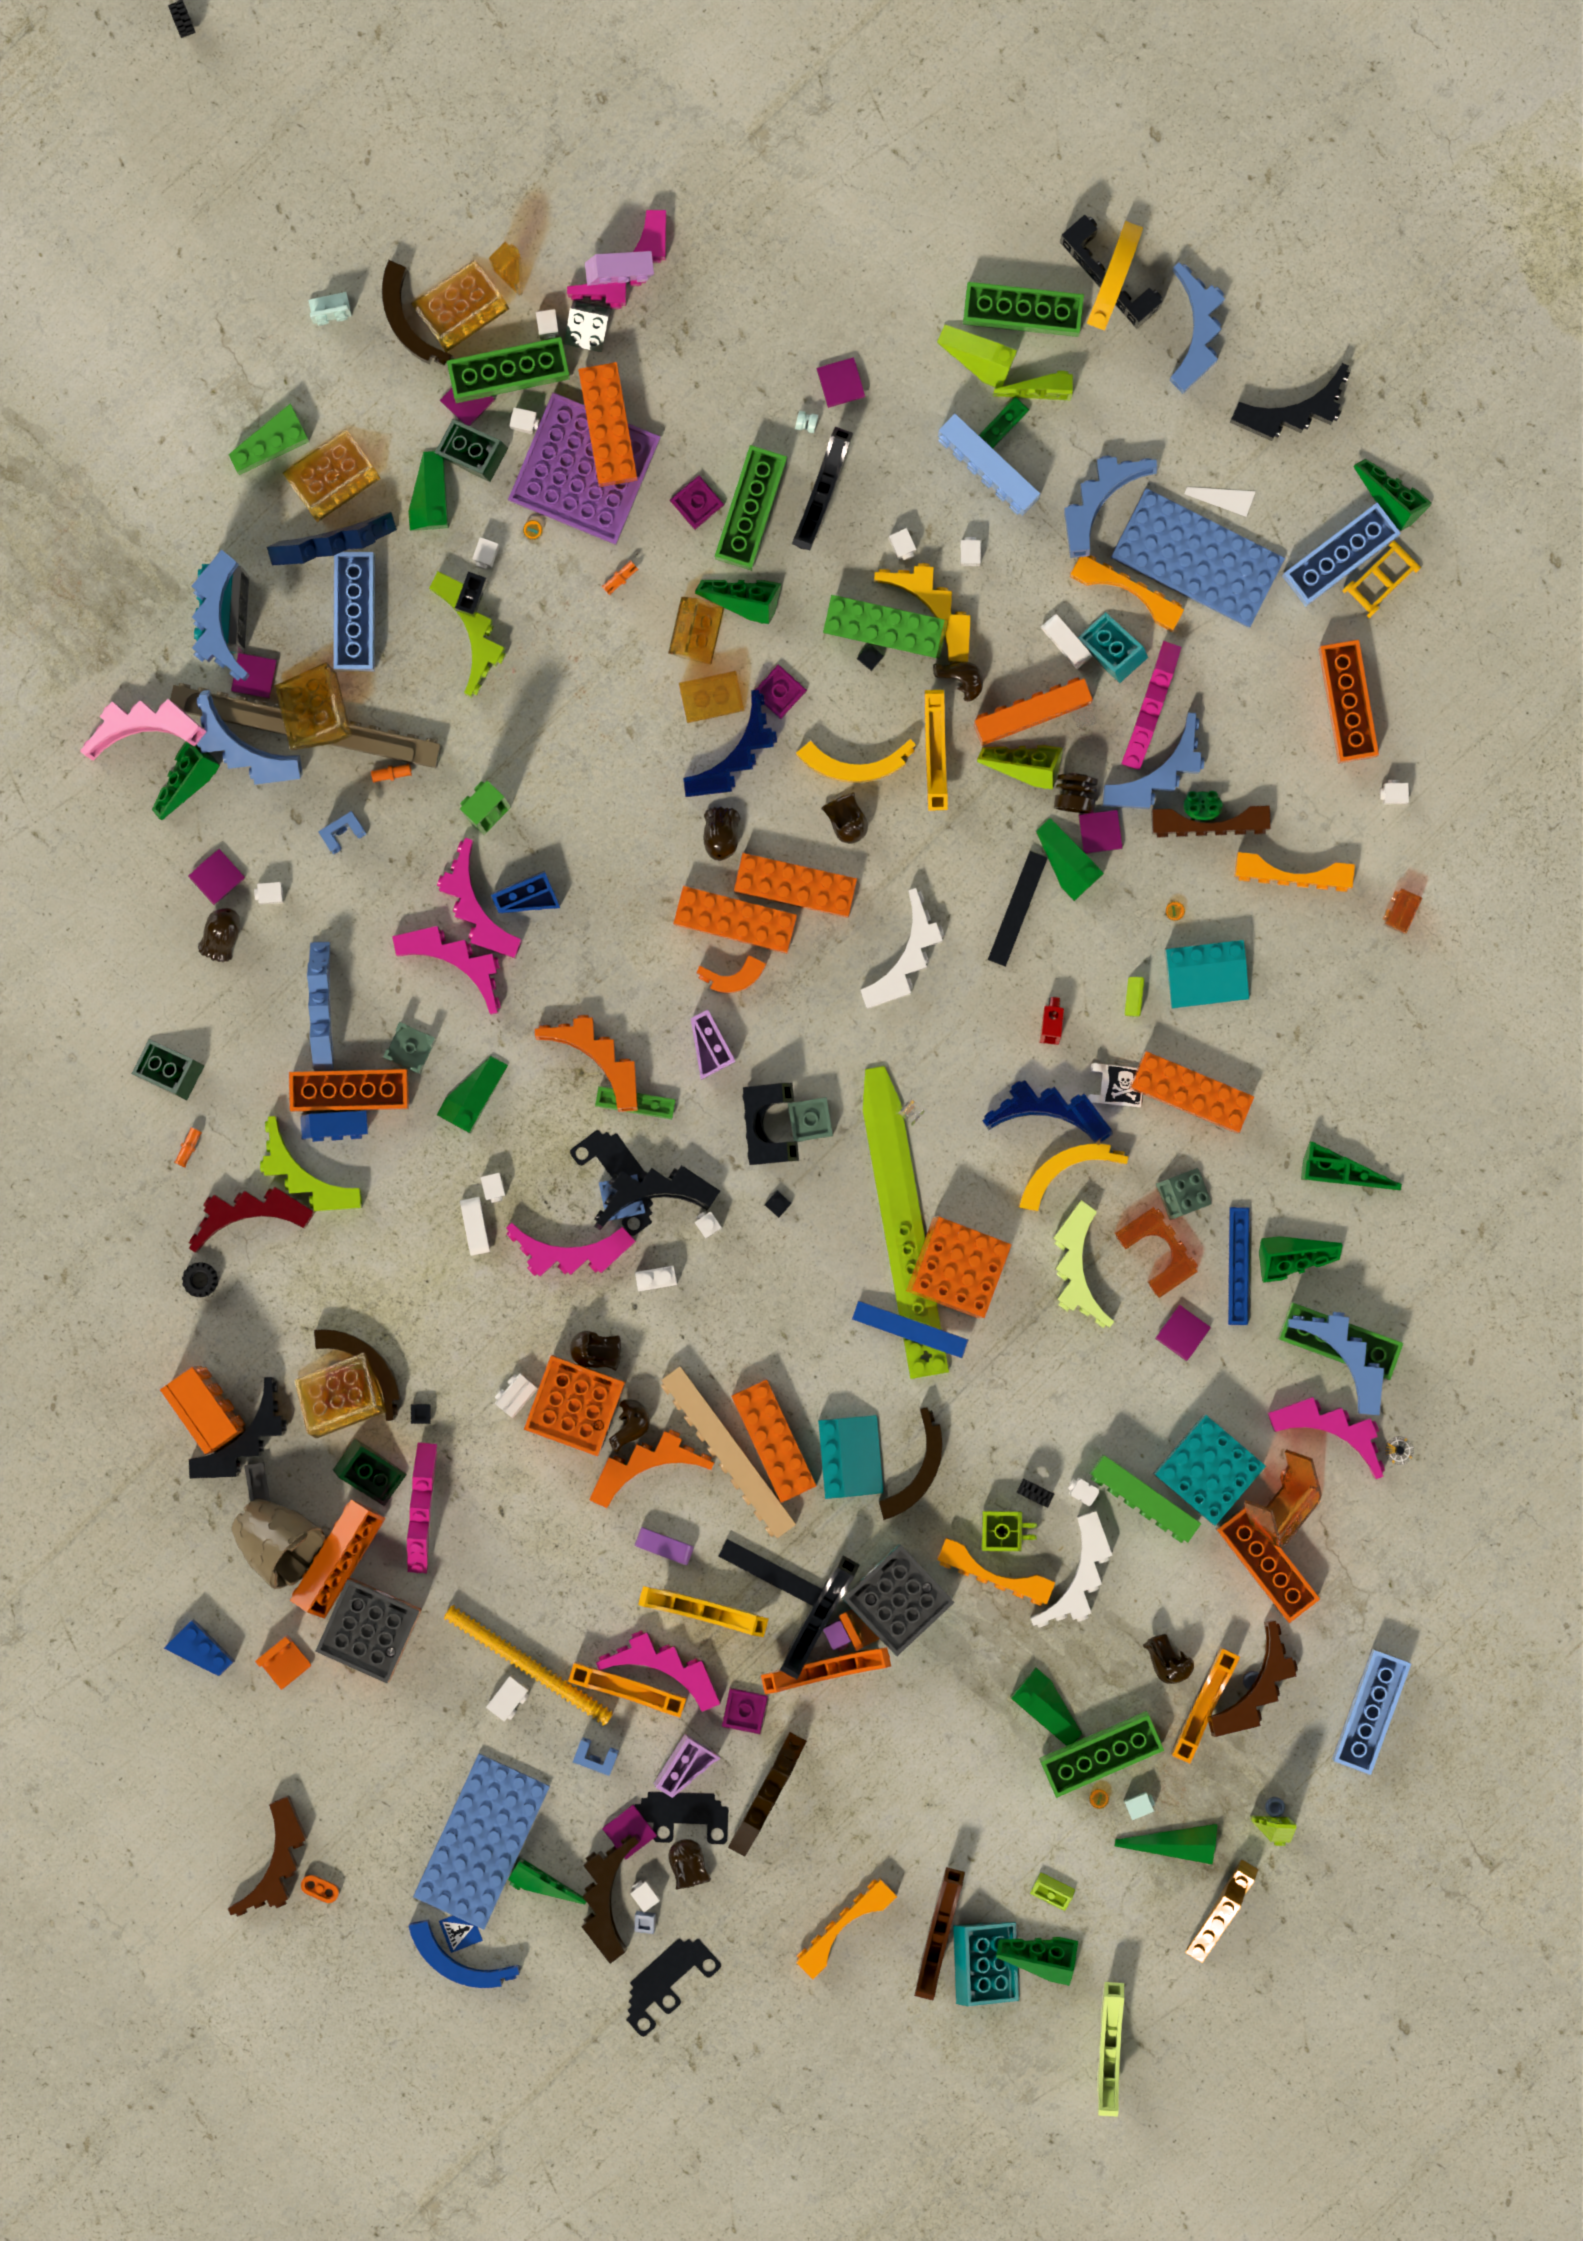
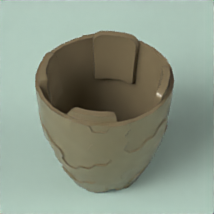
[231,1499,325,1589]

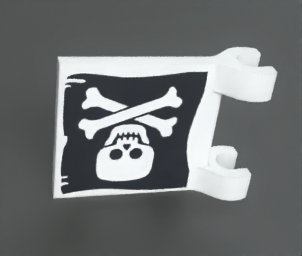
[1088,1063,1142,1107]

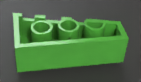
[228,403,309,475]

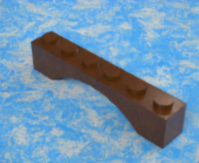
[1151,805,1271,838]

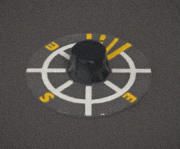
[1385,1436,1414,1465]

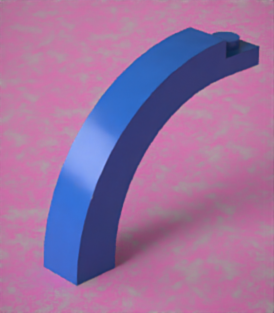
[408,1919,520,1988]

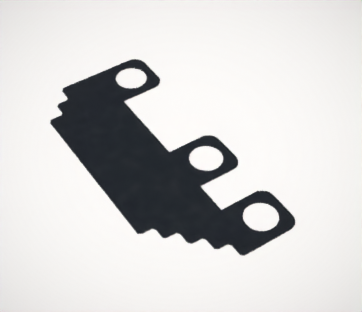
[570,1130,653,1236]
[634,1792,728,1844]
[626,1939,721,2037]

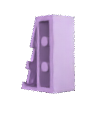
[585,251,654,286]
[691,1010,736,1080]
[653,1734,720,1798]

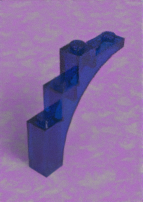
[683,690,777,797]
[982,1080,1113,1145]

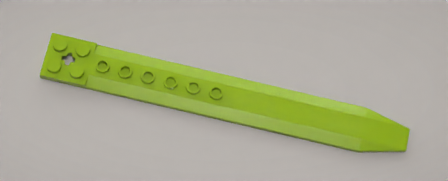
[862,1066,949,1379]

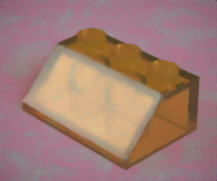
[489,242,523,296]
[668,597,724,665]
[679,671,744,723]

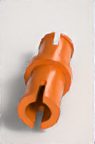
[602,560,639,595]
[371,763,412,783]
[174,1127,202,1168]

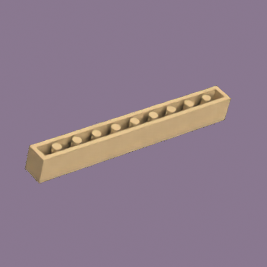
[660,1366,796,1538]

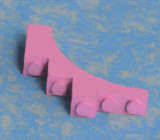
[80,699,207,761]

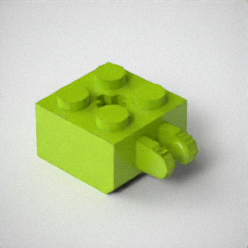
[982,1511,1037,1551]

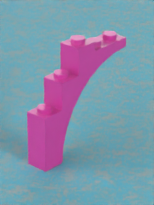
[567,210,666,309]
[1121,641,1182,770]
[437,838,522,959]
[392,926,501,1015]
[506,1223,636,1277]
[1267,1397,1385,1479]
[407,1442,437,1574]
[596,1630,720,1712]

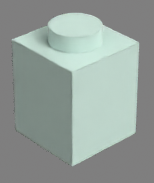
[1124,1792,1155,1820]

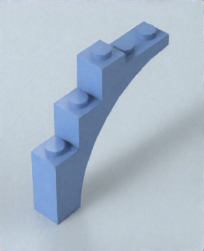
[1170,262,1225,394]
[1064,456,1157,558]
[192,550,250,681]
[197,690,303,785]
[1103,713,1204,809]
[307,942,334,1071]
[1287,1312,1384,1415]

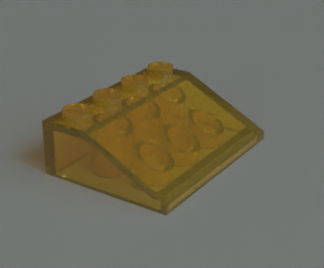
[411,260,510,352]
[283,429,381,522]
[275,662,352,750]
[294,1353,386,1439]

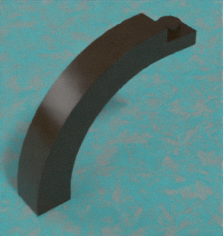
[382,259,454,366]
[314,1329,401,1421]
[878,1407,943,1520]

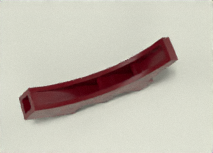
[189,1187,316,1253]

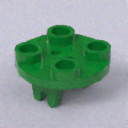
[1184,791,1223,821]

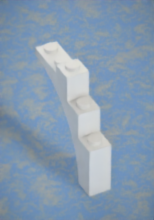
[860,888,945,1009]
[1030,1510,1112,1628]

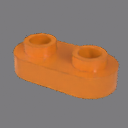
[301,1875,339,1903]

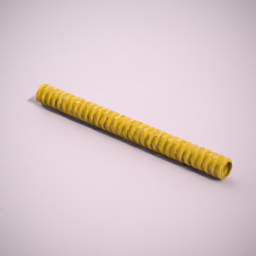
[444,1605,613,1726]

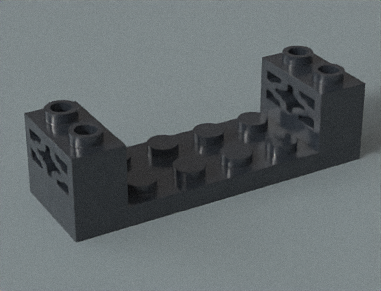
[1060,215,1162,329]

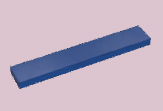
[1228,1207,1249,1325]
[852,1301,969,1358]

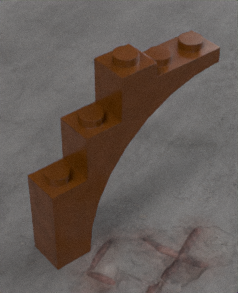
[1207,1620,1298,1737]
[228,1795,307,1917]
[914,1867,965,2001]

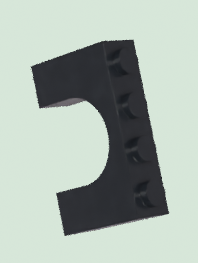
[742,1083,799,1165]

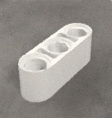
[1041,614,1092,669]
[460,1197,490,1256]

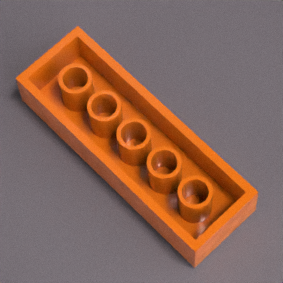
[578,362,638,487]
[1318,640,1379,764]
[973,677,1093,746]
[734,853,857,918]
[673,886,797,954]
[1129,1051,1254,1134]
[289,1069,409,1112]
[731,1379,817,1503]
[290,1499,386,1619]
[1216,1505,1320,1623]

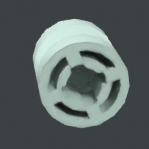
[795,410,818,434]

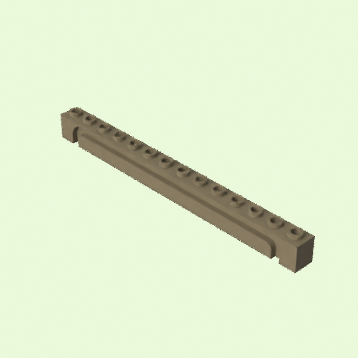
[170,683,441,769]

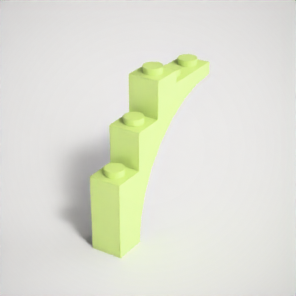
[1053,1200,1114,1329]
[1097,1982,1124,2117]

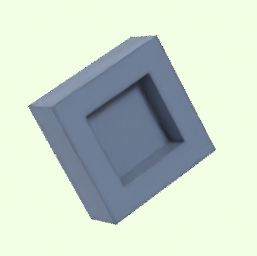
[635,1911,656,1934]

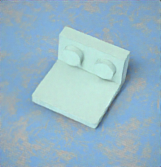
[308,292,352,326]

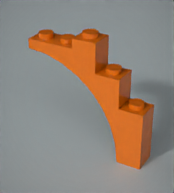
[535,1015,638,1112]
[589,1429,715,1508]
[761,1647,891,1694]

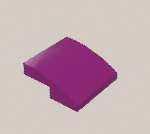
[816,357,865,408]
[188,849,245,905]
[1155,1304,1211,1362]

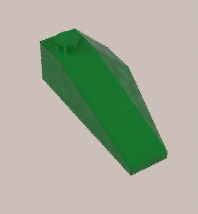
[408,451,449,531]
[1353,459,1432,531]
[695,580,781,624]
[152,742,220,820]
[1036,818,1104,901]
[437,1056,508,1134]
[1259,1236,1343,1283]
[1010,1667,1082,1746]
[508,1858,586,1905]
[996,1937,1078,1986]

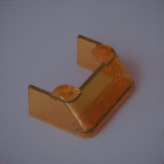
[1244,1449,1322,1548]

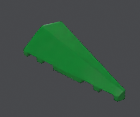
[1301,1141,1402,1191]
[1114,1824,1217,1865]

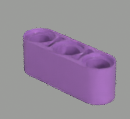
[634,1527,694,1565]

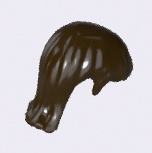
[933,662,983,702]
[821,792,868,844]
[703,806,741,861]
[198,908,240,963]
[570,1331,621,1371]
[609,1399,650,1452]
[1143,1634,1194,1684]
[668,1839,711,1890]

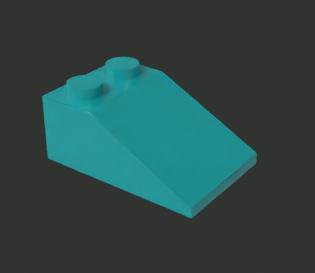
[1078,612,1148,683]

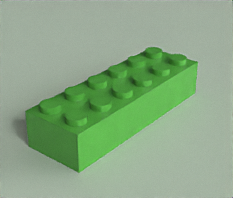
[963,282,1084,337]
[447,337,570,403]
[714,445,787,571]
[823,595,948,659]
[460,781,511,835]
[1278,1302,1404,1380]
[1089,1454,1201,1543]
[1039,1711,1164,1798]

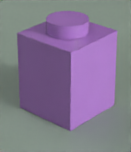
[823,1620,851,1652]

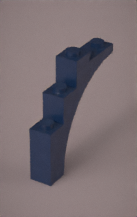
[267,512,397,566]

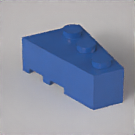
[491,871,560,913]
[300,1111,368,1142]
[164,1619,235,1676]

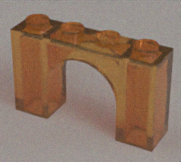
[1114,1207,1198,1298]

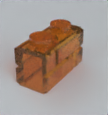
[1382,888,1422,934]

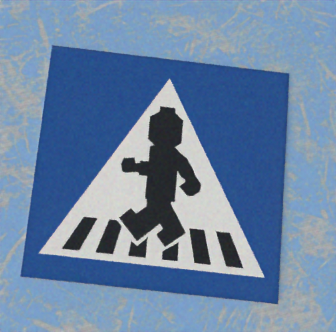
[439,1916,483,1953]

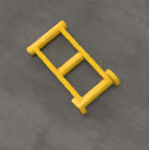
[1342,540,1421,618]

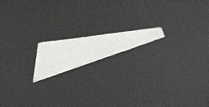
[1184,487,1255,517]

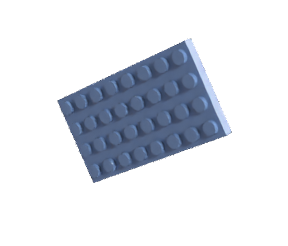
[1111,488,1285,628]
[413,1753,550,1930]

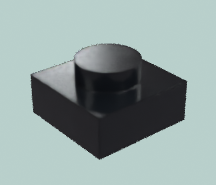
[857,644,884,672]
[765,1191,792,1218]
[411,1404,431,1424]

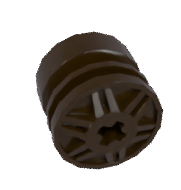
[1054,773,1098,814]

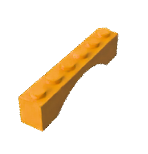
[1069,555,1185,632]
[1234,852,1355,892]
[937,1538,1055,1606]
[1171,1647,1240,1764]
[568,1662,687,1718]
[796,1878,897,1980]

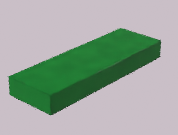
[978,396,1029,449]

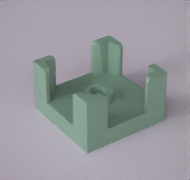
[383,1022,436,1074]
[788,1097,833,1142]

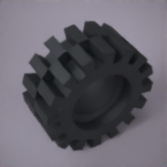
[168,0,196,38]
[182,1262,219,1297]
[1016,1478,1055,1508]

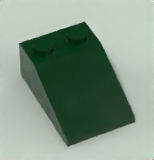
[435,419,508,482]
[131,1039,204,1101]
[333,1439,407,1506]

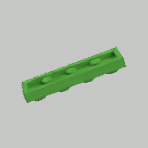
[595,1086,676,1120]

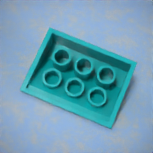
[1165,940,1249,1009]
[818,1415,884,1499]
[953,1922,1019,2007]

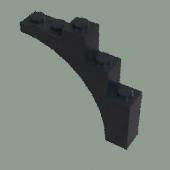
[1230,363,1350,441]
[792,427,853,551]
[594,1165,720,1230]
[189,1377,287,1479]
[780,1555,860,1680]

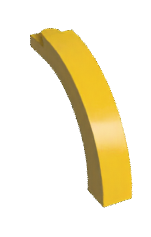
[1087,221,1143,331]
[924,689,948,811]
[796,739,916,783]
[1019,1144,1129,1211]

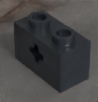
[455,571,488,618]

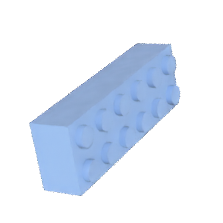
[938,414,1040,516]
[1282,503,1401,607]
[334,552,375,672]
[1332,1649,1411,1775]

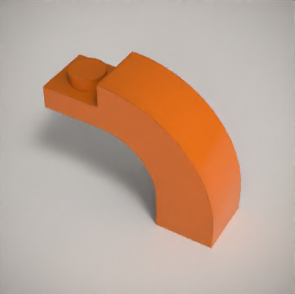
[696,955,766,993]

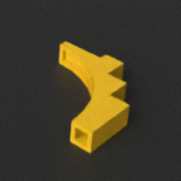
[874,563,970,664]
[638,1586,769,1637]

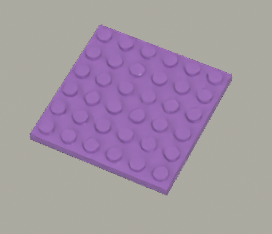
[508,393,661,545]

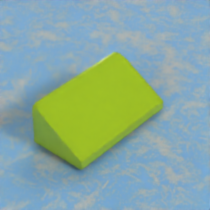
[1125,977,1144,1017]
[1030,1872,1075,1911]

